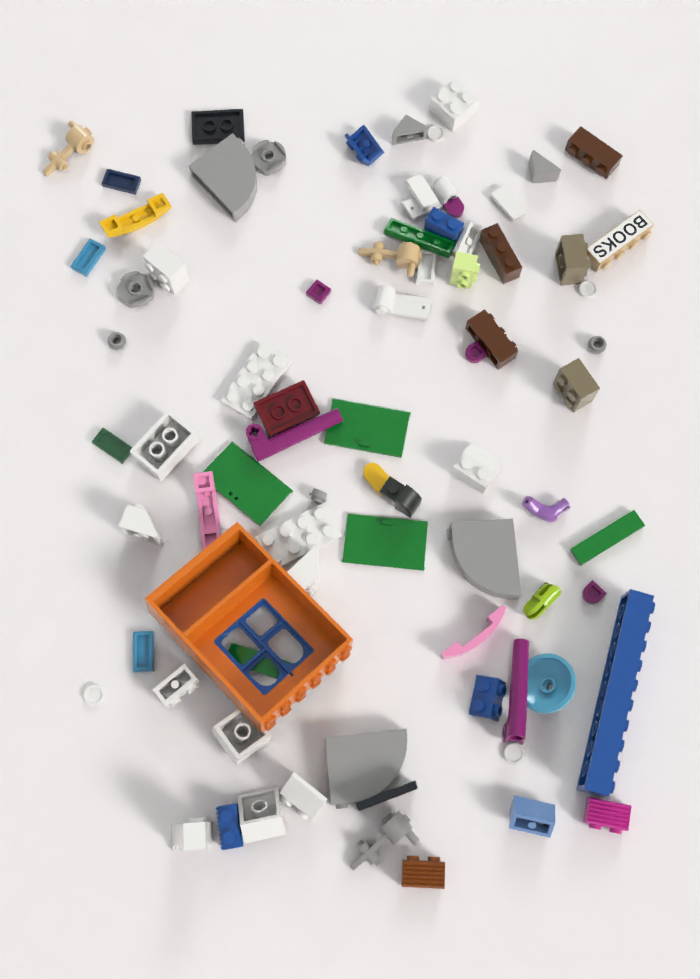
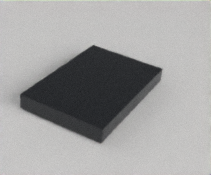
[191,109,245,145]
[355,781,418,811]

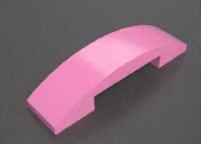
[193,471,221,550]
[440,605,506,659]

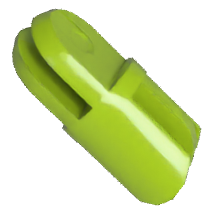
[523,582,561,620]

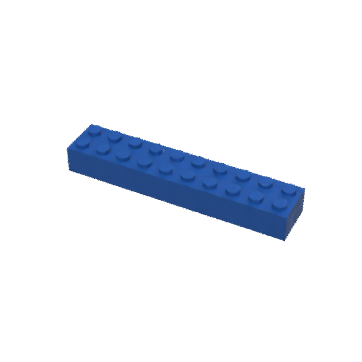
[576,589,655,797]

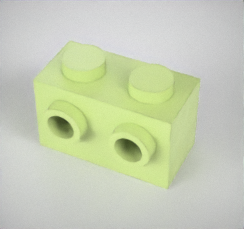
[450,251,480,289]

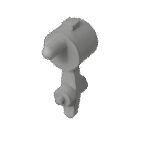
[350,811,420,871]

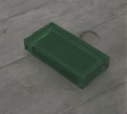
[92,428,133,464]

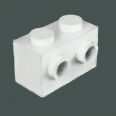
[153,663,200,708]

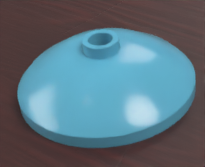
[527,654,576,713]

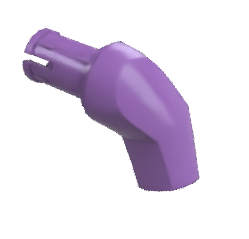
[522,496,570,522]

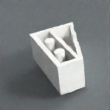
[171,817,213,851]

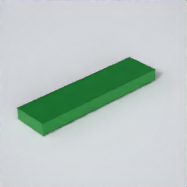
[384,218,456,259]
[570,510,645,566]

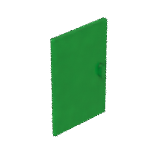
[324,398,411,458]
[203,441,293,526]
[342,514,428,571]

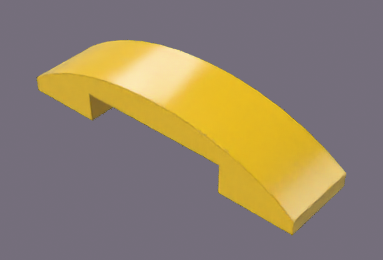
[99,193,172,237]

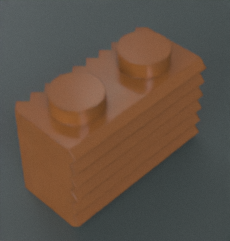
[401,855,445,889]

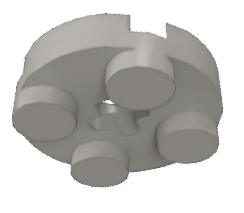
[251,140,286,176]
[117,271,155,308]

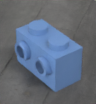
[509,795,555,838]

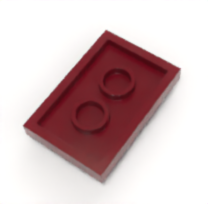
[253,380,320,438]

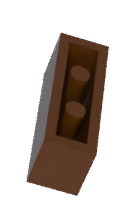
[565,126,623,179]
[479,223,522,284]
[465,309,518,370]

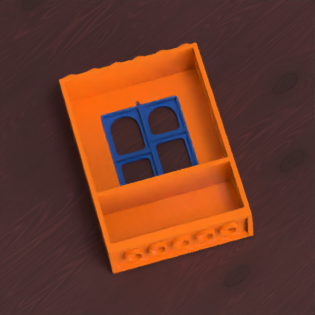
[145,522,353,733]

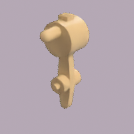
[43,121,94,176]
[358,241,422,277]

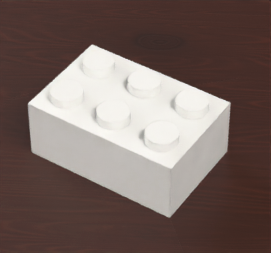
[130,410,200,481]

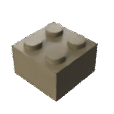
[555,234,591,286]
[553,358,600,412]

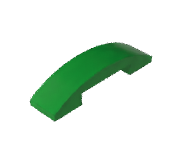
[228,643,291,679]

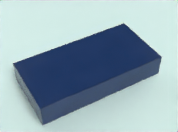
[101,169,141,195]

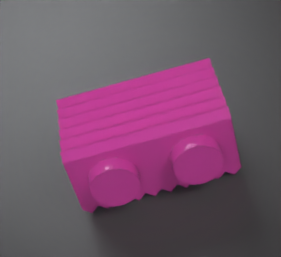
[583,797,632,834]

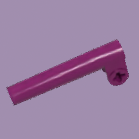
[246,408,343,462]
[502,639,529,745]

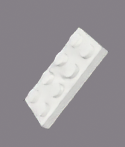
[220,342,292,421]
[256,503,342,567]

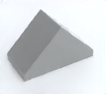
[392,115,427,145]
[529,150,562,183]

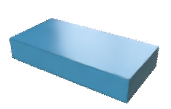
[70,238,106,277]
[133,631,154,673]

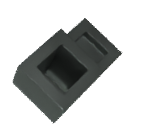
[379,476,422,518]

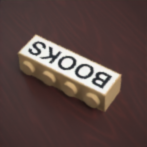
[587,210,654,272]

